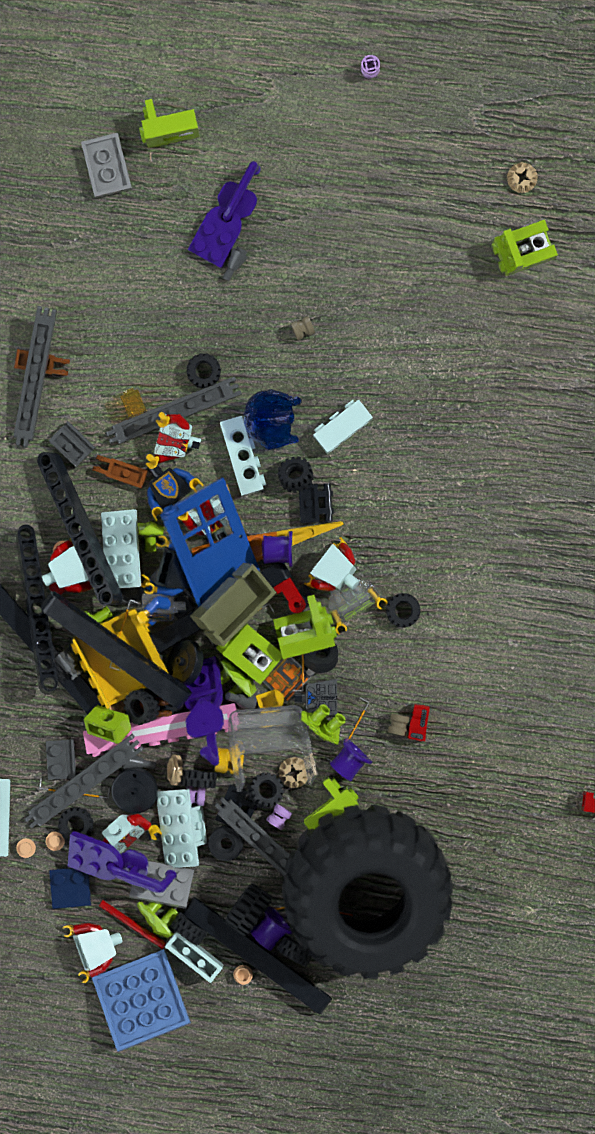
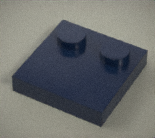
[49,868,92,909]

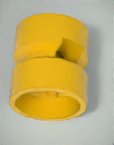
[215,747,245,776]

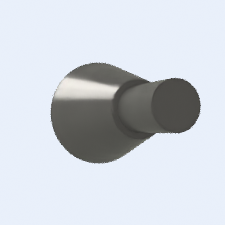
[222,246,249,281]
[225,692,257,712]
[122,755,156,770]

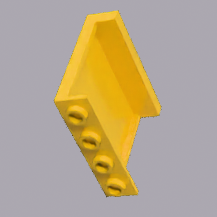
[71,607,168,709]

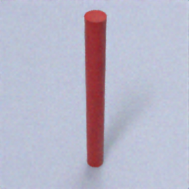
[99,900,166,949]

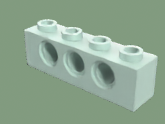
[220,416,266,497]

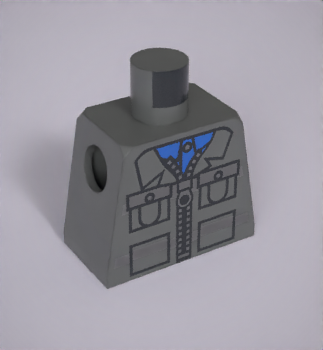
[295,679,337,716]

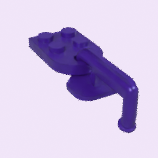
[188,161,260,268]
[185,656,224,766]
[67,831,177,893]

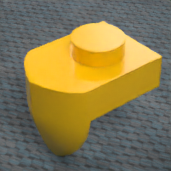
[256,689,284,714]

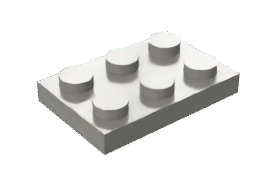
[81,133,132,198]
[129,861,194,909]

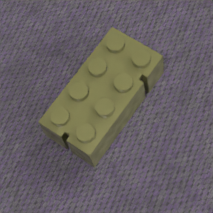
[190,563,277,646]

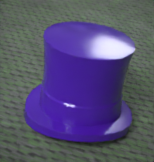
[262,531,293,568]
[330,738,373,781]
[251,906,293,950]

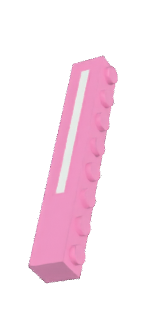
[83,703,240,757]

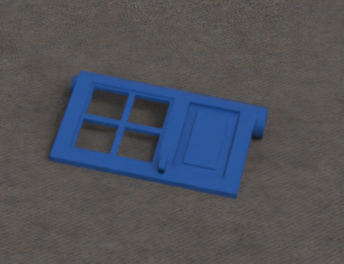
[161,478,260,608]

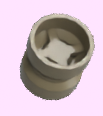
[290,316,315,341]
[387,713,410,736]

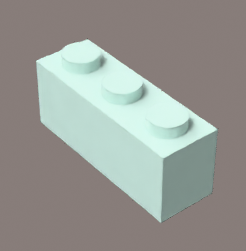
[313,400,373,454]
[165,932,224,983]

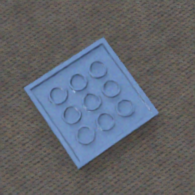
[92,949,191,1052]

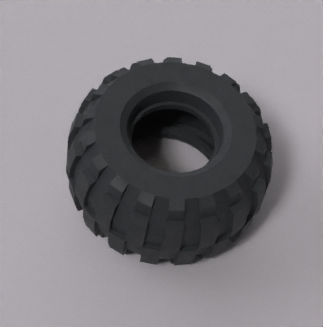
[282,804,453,979]

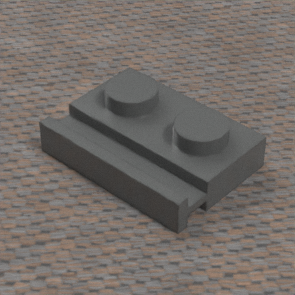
[49,421,96,468]
[55,647,84,680]
[46,739,77,780]

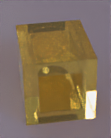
[120,388,147,419]

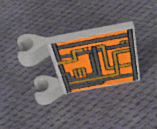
[263,657,315,704]

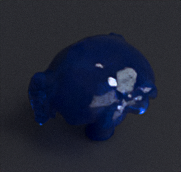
[243,389,302,450]

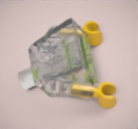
[328,579,388,635]

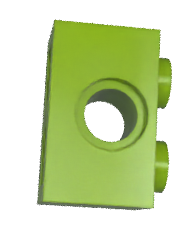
[83,705,132,744]

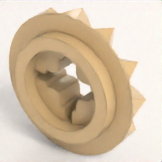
[507,162,538,193]
[167,754,183,785]
[279,757,309,788]

